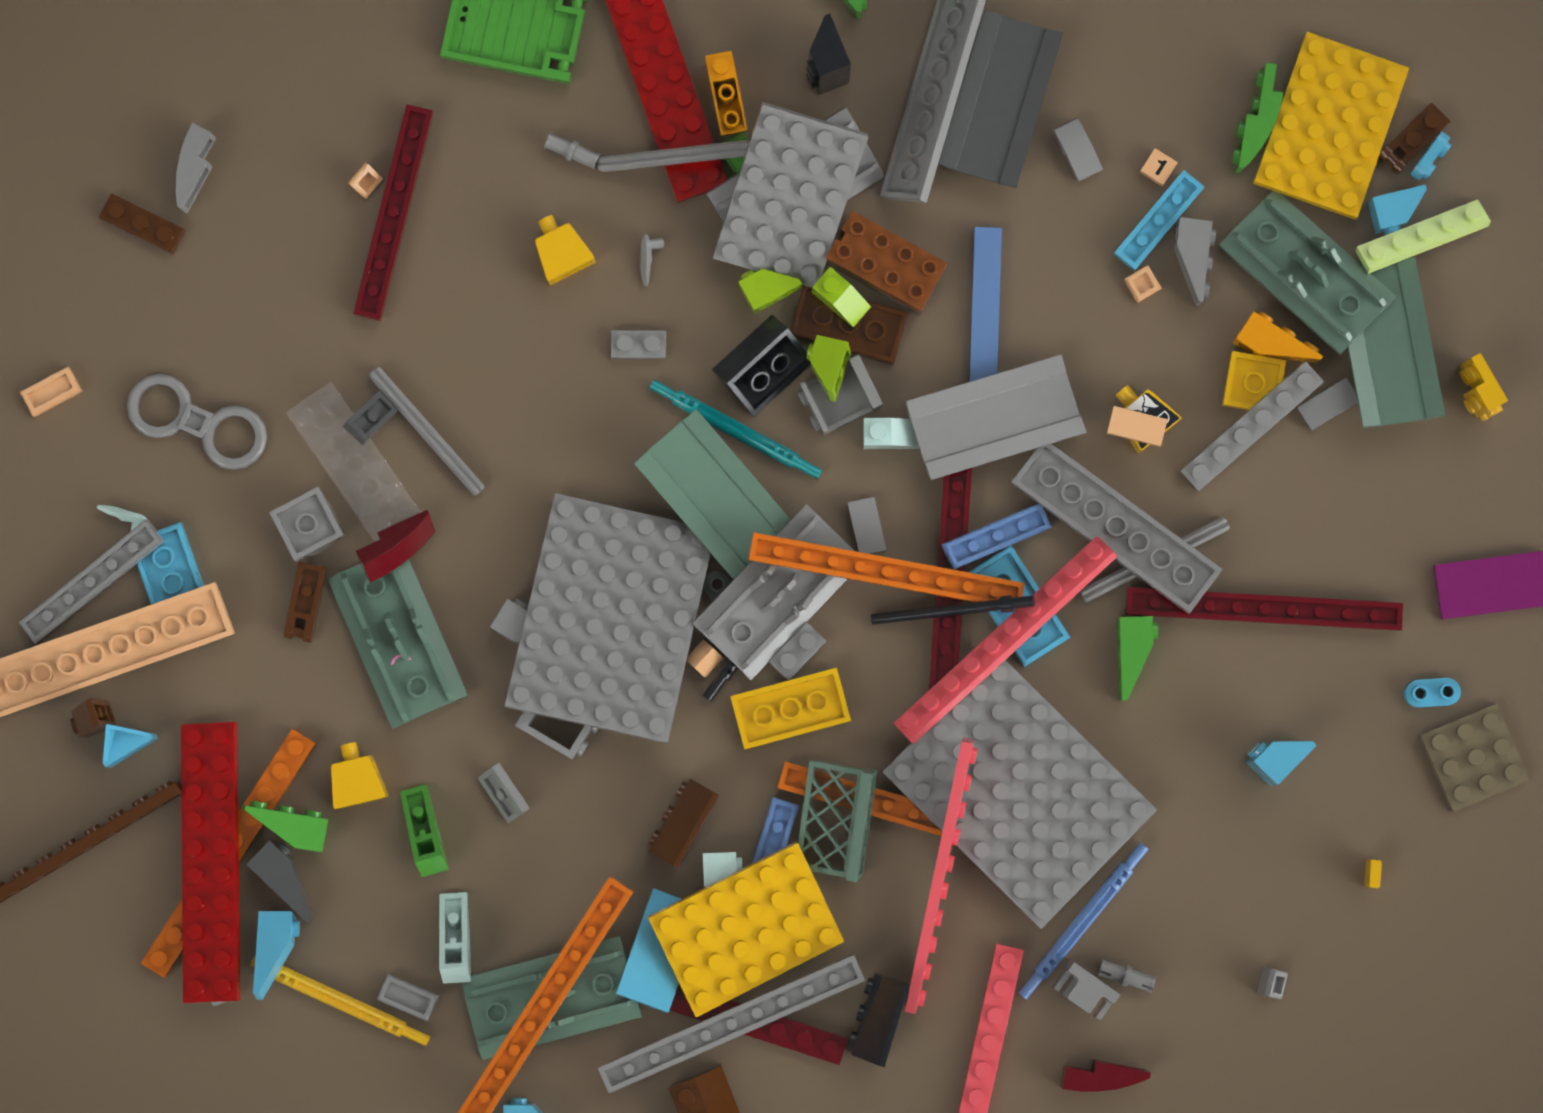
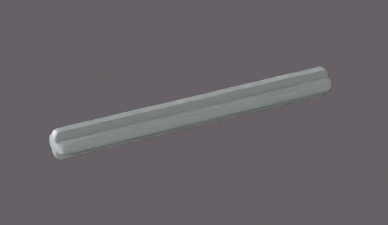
[597,140,750,172]
[369,367,485,496]
[1080,517,1230,602]

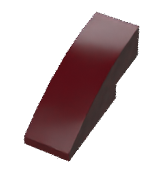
[356,510,435,583]
[1060,1059,1151,1092]

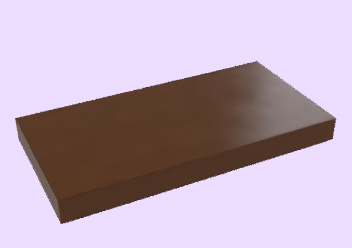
[790,285,909,366]

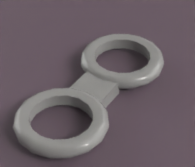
[127,374,267,470]

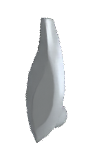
[640,234,664,287]

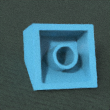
[1246,741,1317,785]

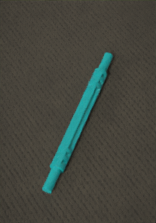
[649,379,822,479]

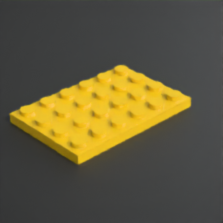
[1253,32,1409,220]
[647,842,844,1017]

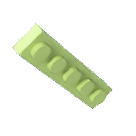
[1355,199,1491,274]

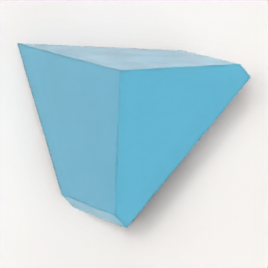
[103,724,159,768]

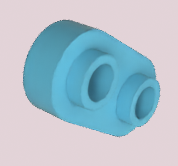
[1410,131,1451,181]
[1404,678,1461,708]

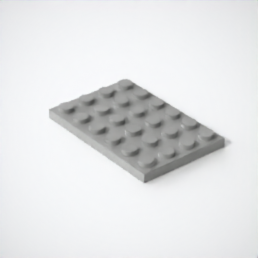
[713,102,869,287]

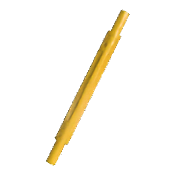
[250,956,431,1046]

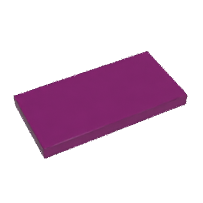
[1433,551,1543,620]

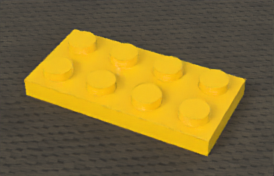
[730,668,851,750]

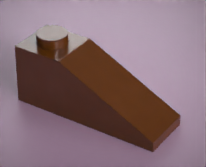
[70,698,117,738]

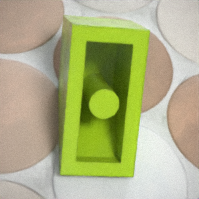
[812,267,871,328]
[738,269,802,314]
[807,335,851,402]

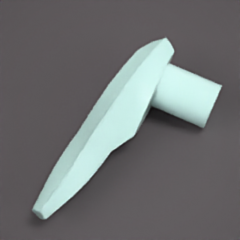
[97,505,148,531]

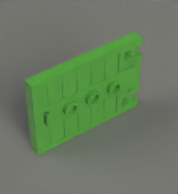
[440,0,588,85]

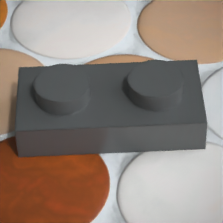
[342,390,398,445]

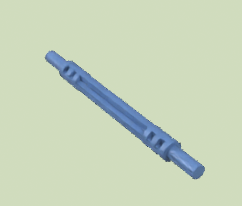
[1018,842,1149,1000]

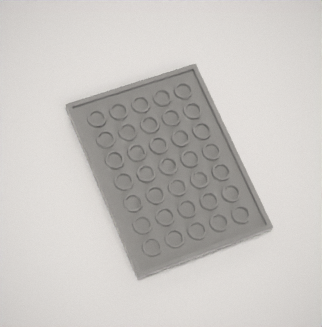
[505,493,711,744]
[882,660,1157,929]

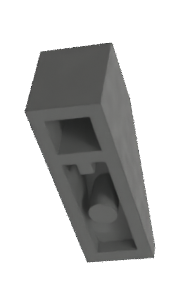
[246,840,314,922]

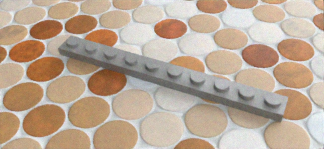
[598,954,865,1093]

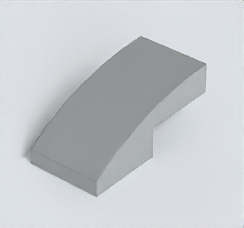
[1053,118,1103,181]
[1297,377,1358,430]

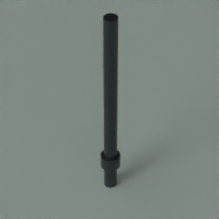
[871,595,1035,625]

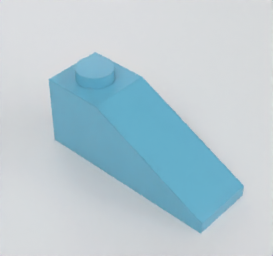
[253,911,300,1000]

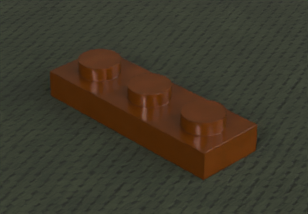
[99,193,185,254]

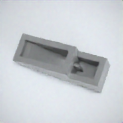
[176,123,216,214]

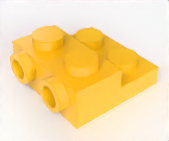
[1459,353,1508,421]

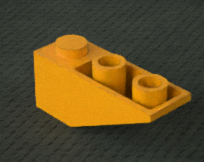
[705,51,748,136]
[1232,311,1323,363]

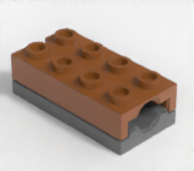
[825,210,948,316]

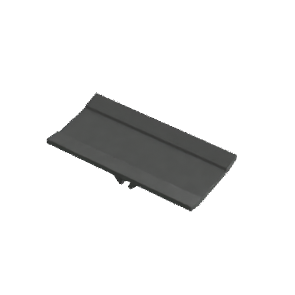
[938,9,1063,188]

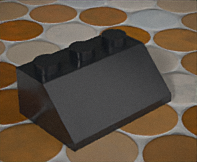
[806,13,851,95]
[712,315,811,417]
[847,973,909,1068]

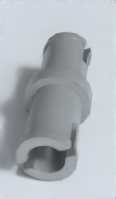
[544,132,601,170]
[1098,959,1156,993]

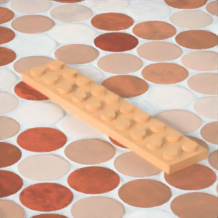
[0,582,235,717]

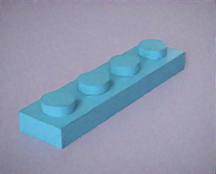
[1113,170,1204,271]

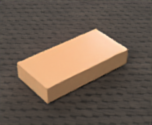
[20,366,83,417]
[1106,406,1168,447]

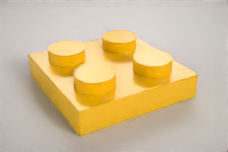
[1222,351,1286,410]

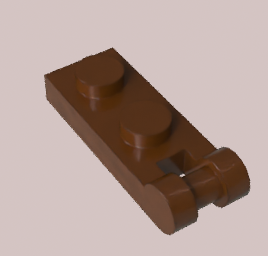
[1379,102,1451,175]
[284,562,327,643]

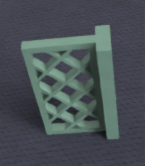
[798,759,878,882]

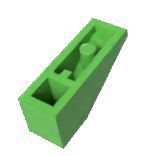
[1116,616,1158,701]
[400,784,449,877]

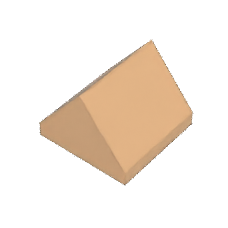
[348,162,383,199]
[686,639,723,678]

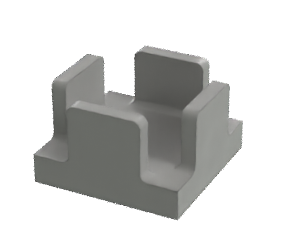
[269,487,345,562]
[1052,959,1120,1021]

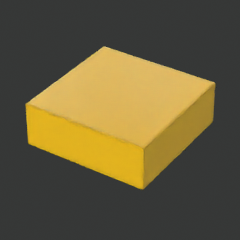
[1364,859,1382,888]

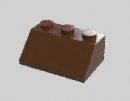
[648,779,720,869]
[668,1065,740,1113]

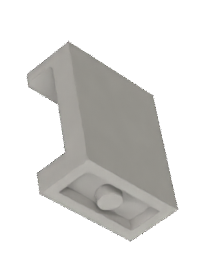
[797,355,883,436]

